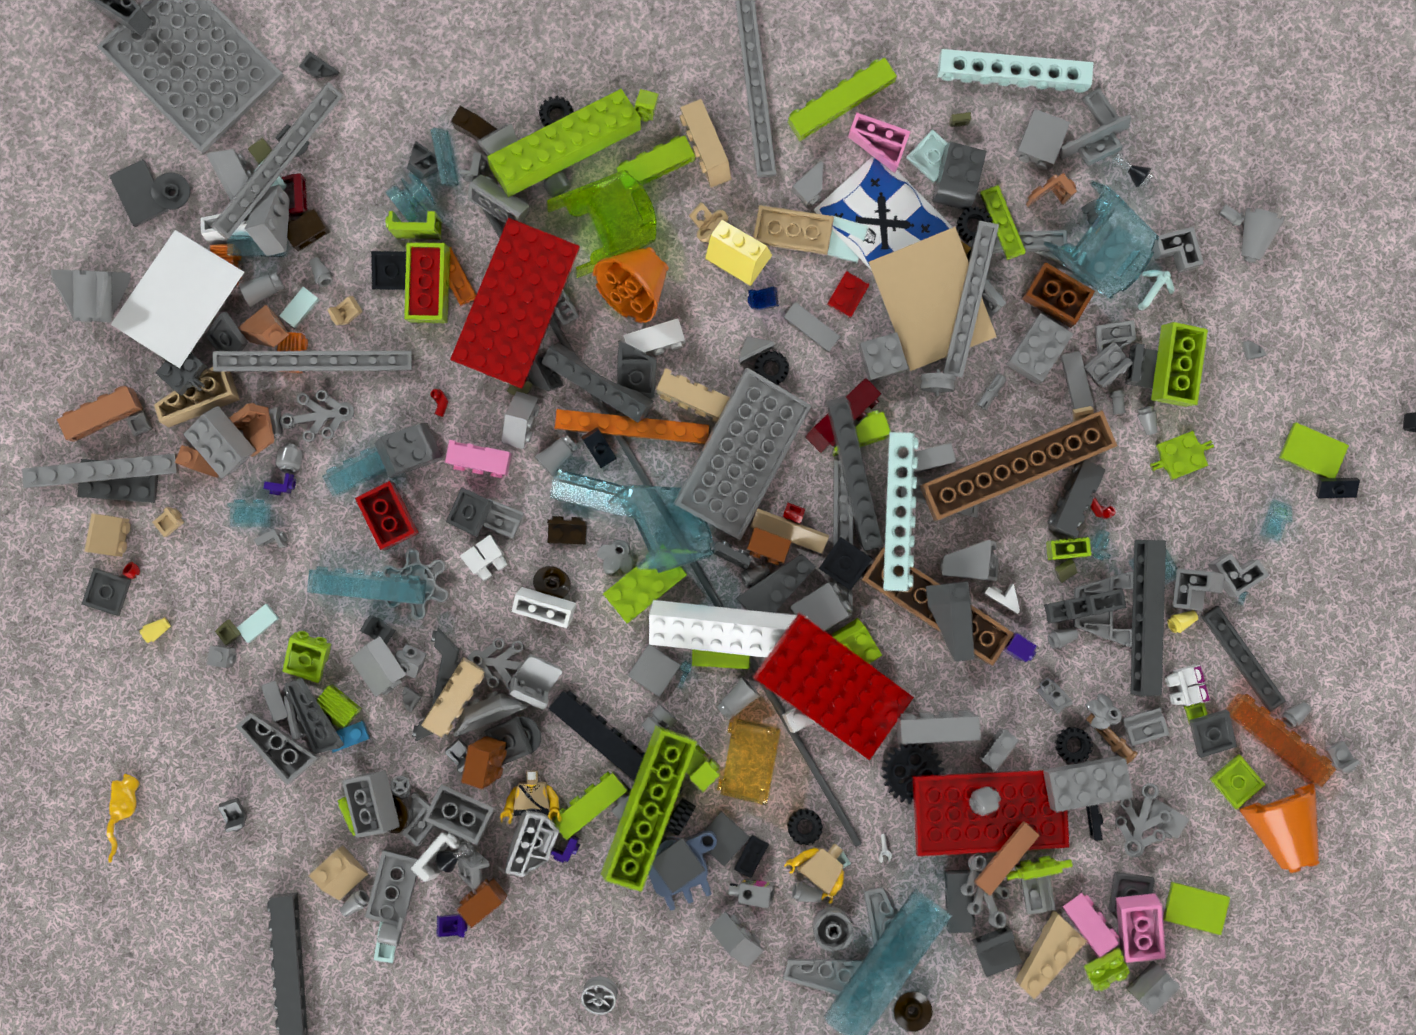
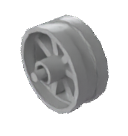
[920,369,956,396]
[581,976,618,1015]

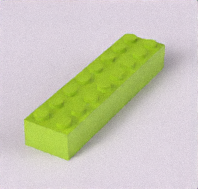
[487,89,641,198]
[600,725,697,892]

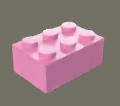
[1116,893,1165,963]

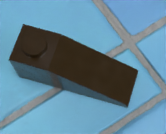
[450,105,497,141]

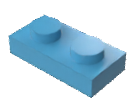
[332,721,370,753]

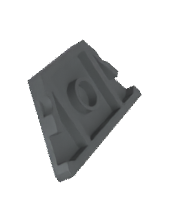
[615,340,657,414]

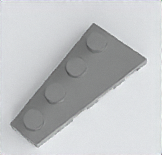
[863,887,917,969]
[783,959,869,1000]

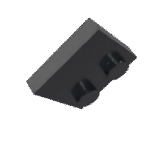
[371,251,406,290]
[819,536,873,590]

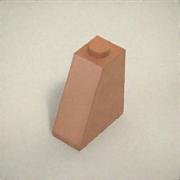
[238,305,288,347]

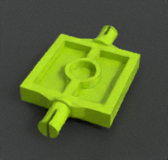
[1150,431,1214,481]
[1006,856,1073,881]

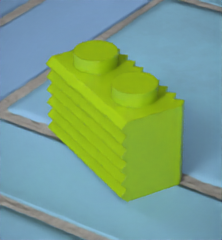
[1046,537,1091,560]
[316,684,362,728]

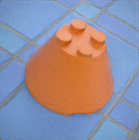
[593,247,669,323]

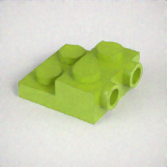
[282,631,332,683]
[1084,948,1130,991]

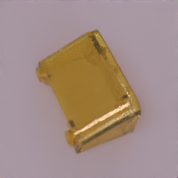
[717,717,780,806]

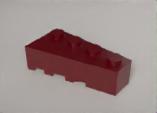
[805,378,882,453]

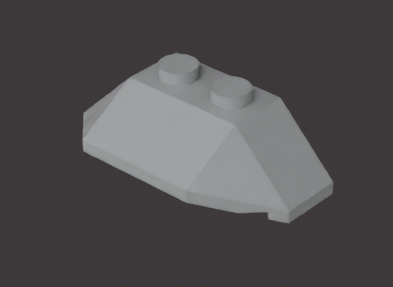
[453,691,529,737]
[505,811,559,877]

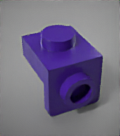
[263,473,296,496]
[551,835,580,863]
[436,914,468,938]

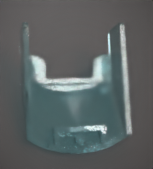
[1044,181,1159,299]
[608,484,714,573]

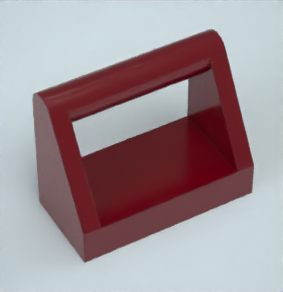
[281,173,307,217]

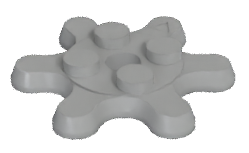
[383,548,449,620]

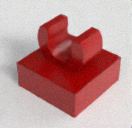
[783,502,805,523]

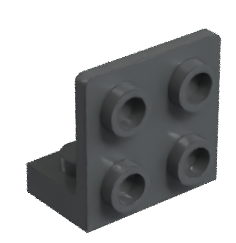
[1125,343,1158,389]
[972,926,1022,977]

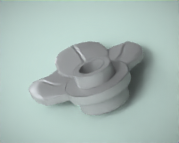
[596,540,633,575]
[1085,694,1122,730]

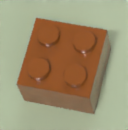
[746,527,792,565]
[461,736,507,789]
[457,877,508,929]

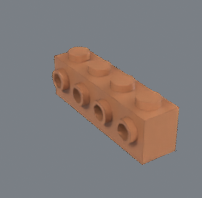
[57,386,143,442]

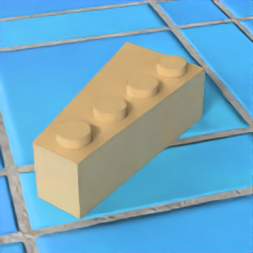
[421,657,485,738]
[1015,910,1087,999]

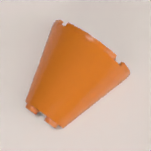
[1240,783,1319,873]

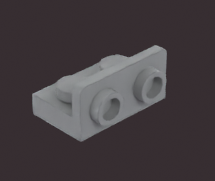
[1084,342,1133,388]
[457,849,489,890]

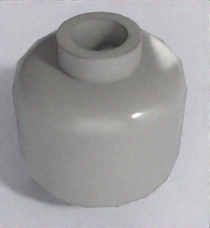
[276,443,303,473]
[969,787,1000,816]

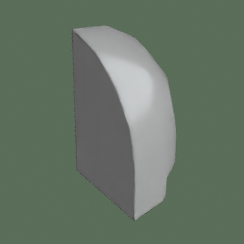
[269,406,282,437]

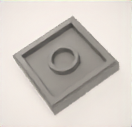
[628,644,681,697]

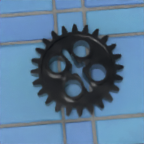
[881,743,945,805]

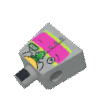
[729,879,775,908]

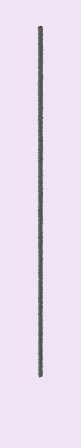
[482,209,862,847]

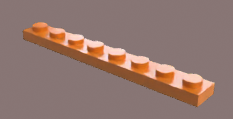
[555,409,709,444]

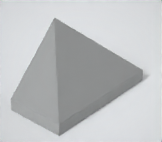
[739,337,775,365]

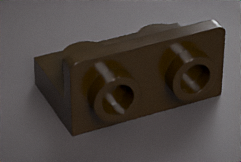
[547,516,587,545]

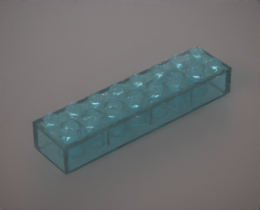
[824,888,951,1035]

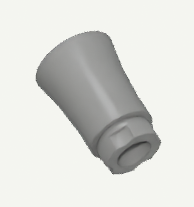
[238,272,284,308]
[535,434,578,477]
[717,677,761,720]

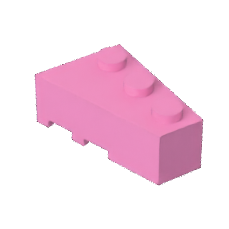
[848,112,911,173]
[1062,893,1119,958]

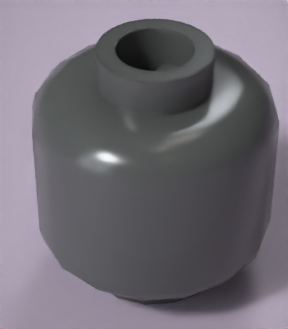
[543,171,571,199]

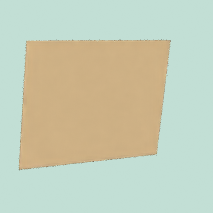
[869,227,997,371]

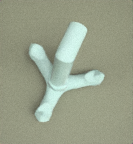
[1138,270,1175,310]

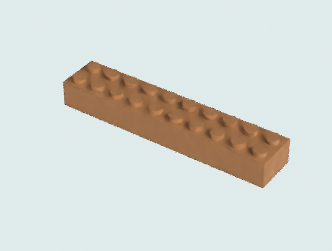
[919,410,1117,521]

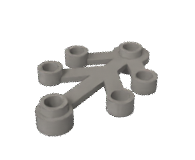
[280,390,354,442]
[468,638,524,690]
[1115,783,1172,857]
[961,853,1009,928]

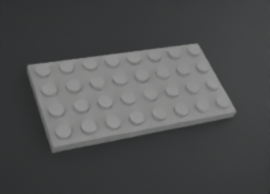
[673,368,812,540]

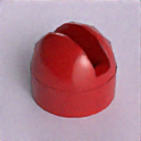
[122,562,140,579]

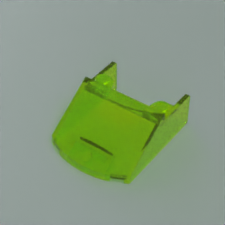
[547,170,657,278]

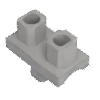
[1037,678,1073,714]

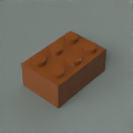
[1022,262,1095,328]

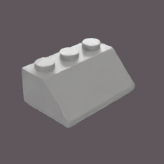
[206,149,253,200]
[468,175,530,224]
[423,784,495,845]

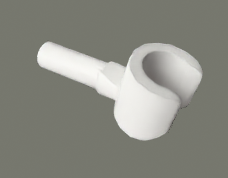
[879,834,892,863]

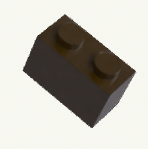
[287,209,330,252]

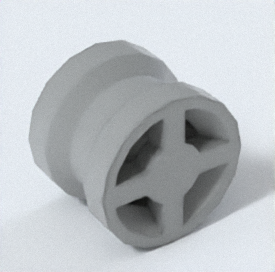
[390,776,411,800]

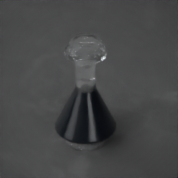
[1111,153,1153,187]
[435,841,473,873]

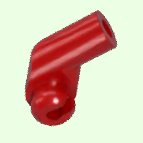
[430,389,448,417]
[1090,498,1116,519]

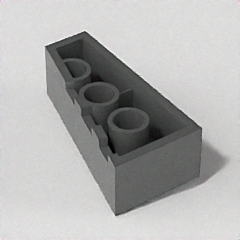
[88,0,153,36]
[1047,459,1106,539]

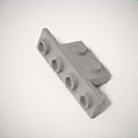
[1060,114,1131,166]

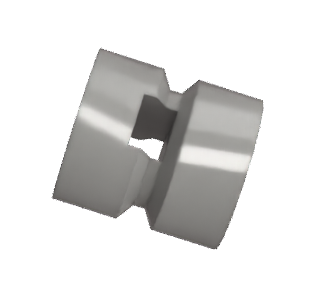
[641,704,678,735]

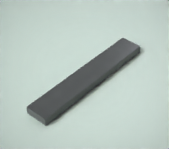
[1201,606,1286,712]

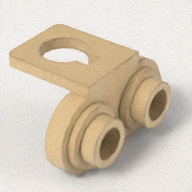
[689,202,728,243]

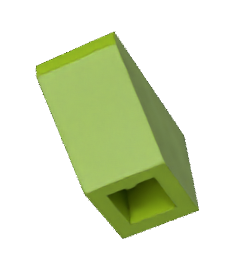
[635,89,659,122]

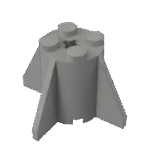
[51,269,131,322]

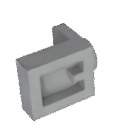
[1325,741,1360,773]

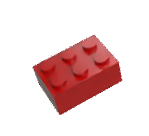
[355,481,419,551]

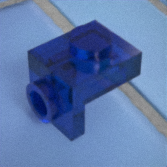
[747,286,779,311]

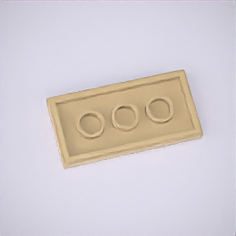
[753,205,834,255]

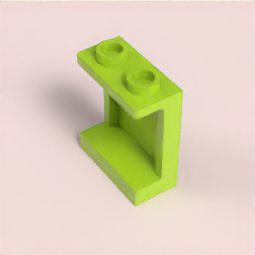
[385,211,442,239]

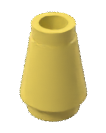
[1167,610,1198,633]
[139,617,171,643]

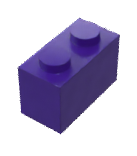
[1003,633,1037,662]

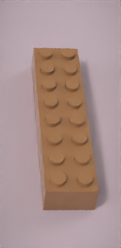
[860,547,1014,666]

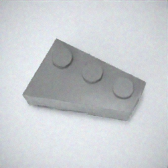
[245,185,290,256]

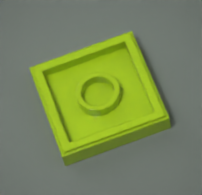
[1209,754,1266,810]

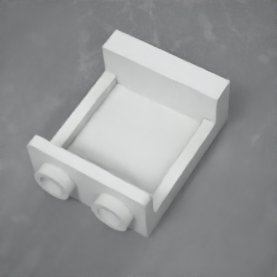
[411,832,466,882]

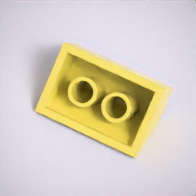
[705,220,772,286]

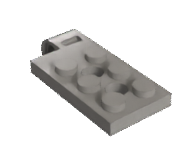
[365,849,420,947]

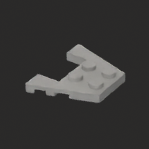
[1073,572,1134,647]

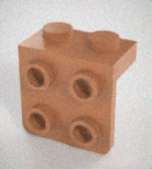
[1026,173,1077,207]
[229,403,274,457]

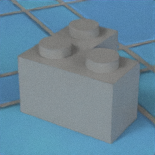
[1150,227,1204,273]
[501,391,540,449]
[1208,553,1269,597]
[1173,569,1225,611]
[709,912,764,967]

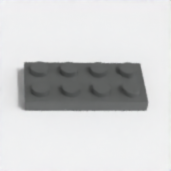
[77,459,158,503]

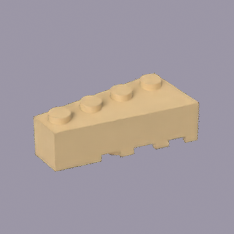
[679,99,732,188]
[154,367,240,427]
[656,368,730,423]

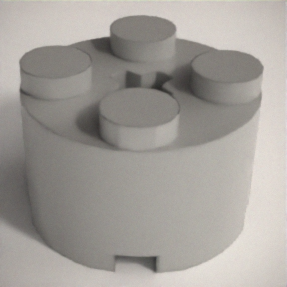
[812,907,853,952]

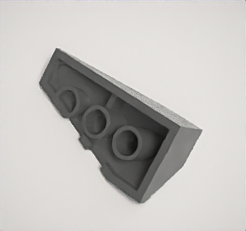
[926,582,974,662]

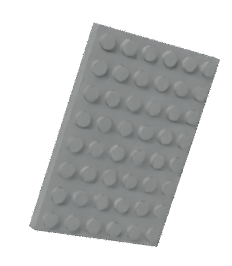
[97,0,284,154]

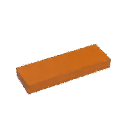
[449,247,476,306]

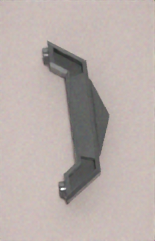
[412,628,459,742]

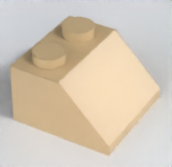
[84,513,131,556]
[308,845,369,901]

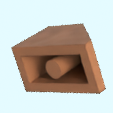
[175,445,219,478]

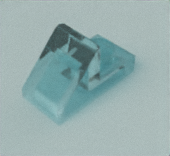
[1259,499,1292,541]

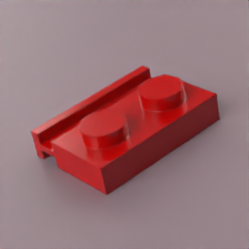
[827,271,870,318]

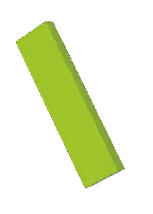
[980,185,1026,260]

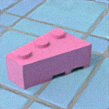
[445,439,512,478]

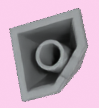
[940,540,999,581]

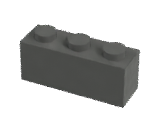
[945,870,976,933]

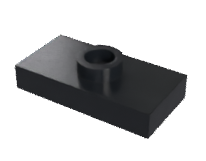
[581,427,617,468]
[1316,478,1360,499]
[1086,804,1103,841]
[734,834,769,879]

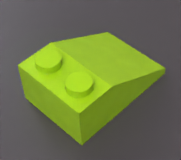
[832,410,891,456]

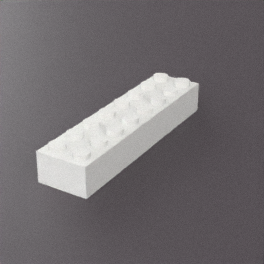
[649,600,808,657]

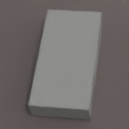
[1082,87,1119,126]

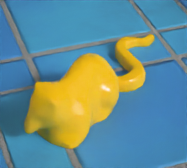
[107,774,140,863]

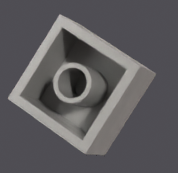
[858,332,908,382]

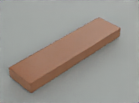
[974,822,1040,896]

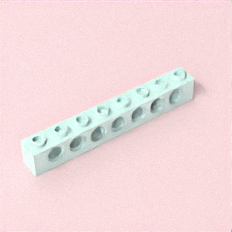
[937,49,1094,93]
[884,432,918,591]

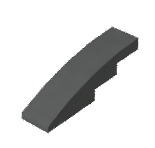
[1044,589,1127,623]

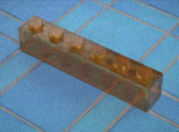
[1226,694,1336,787]

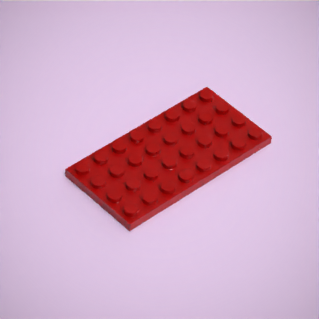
[450,218,580,389]
[753,613,914,760]
[913,770,1069,856]

